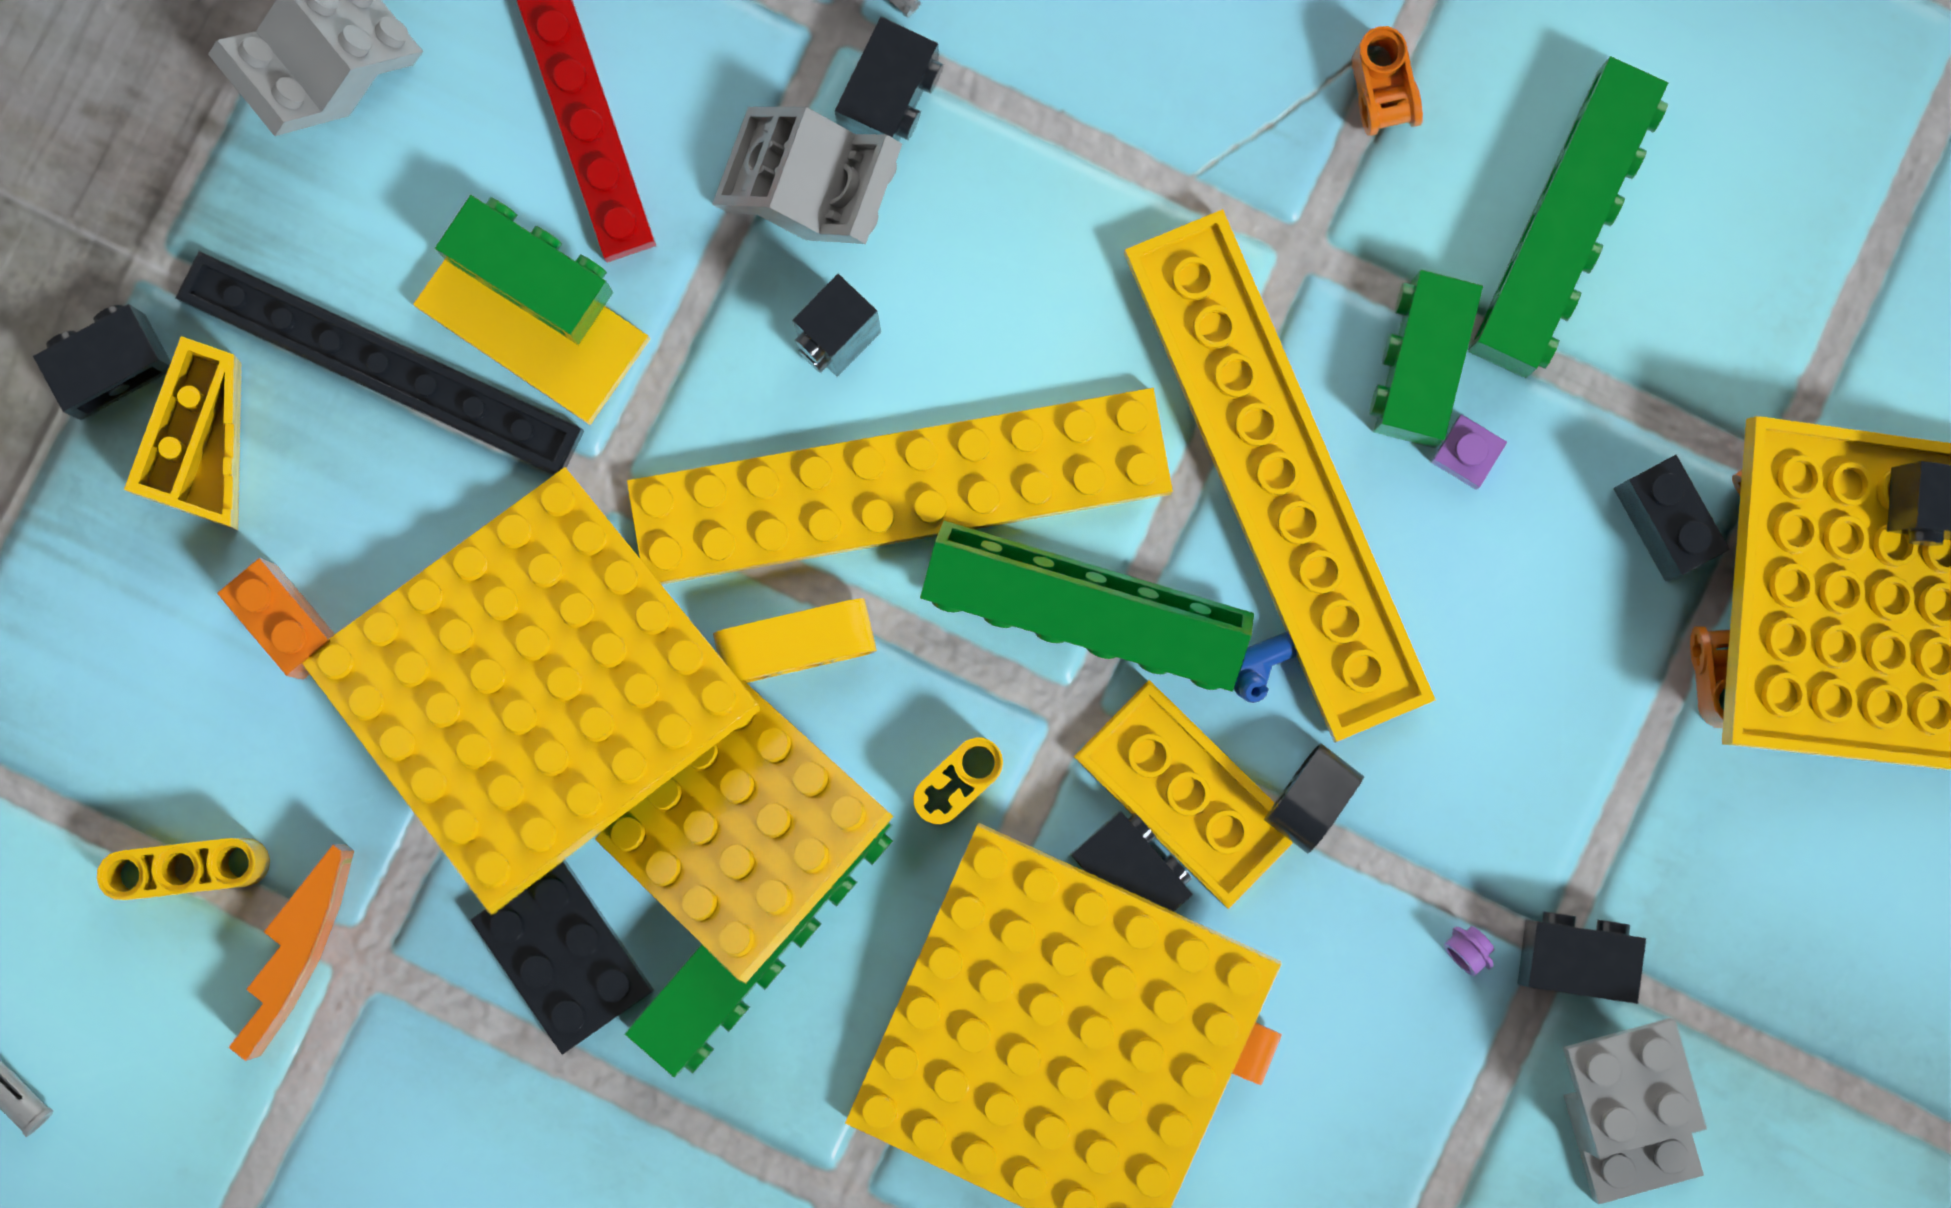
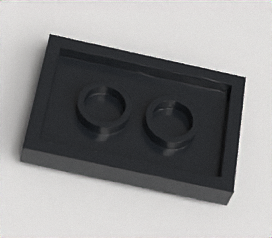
[470,859,655,1055]

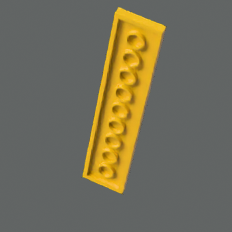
[1124,209,1436,743]
[627,388,1173,585]

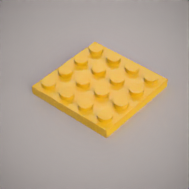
[595,680,894,983]

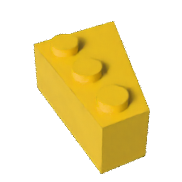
[124,336,242,530]

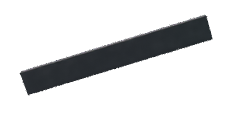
[175,251,584,475]

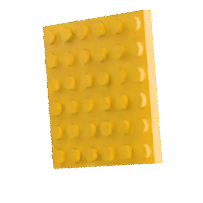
[1721,416,1951,771]
[302,467,760,915]
[845,823,1281,1208]

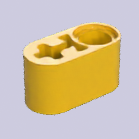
[914,737,1003,824]

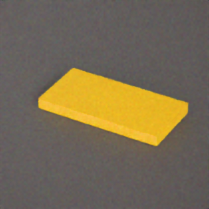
[413,260,650,425]
[1073,680,1293,909]

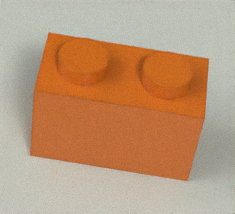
[217,558,335,680]

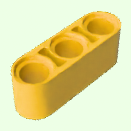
[713,598,877,683]
[97,838,270,900]

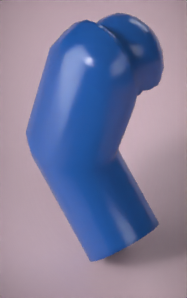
[1234,632,1297,703]

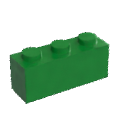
[435,195,614,345]
[1369,270,1483,448]

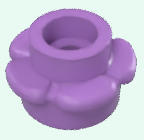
[1443,926,1494,977]

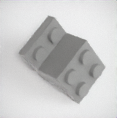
[208,0,423,136]
[712,107,902,244]
[1563,1018,1707,1204]

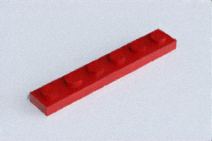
[517,0,657,263]

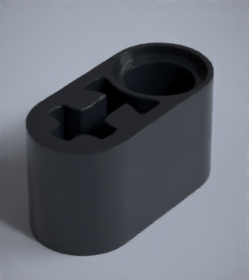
[1264,743,1364,854]

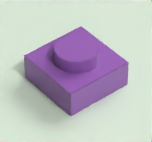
[1431,414,1507,490]

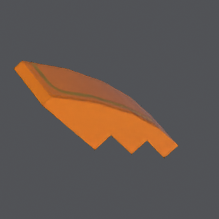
[228,844,354,1061]

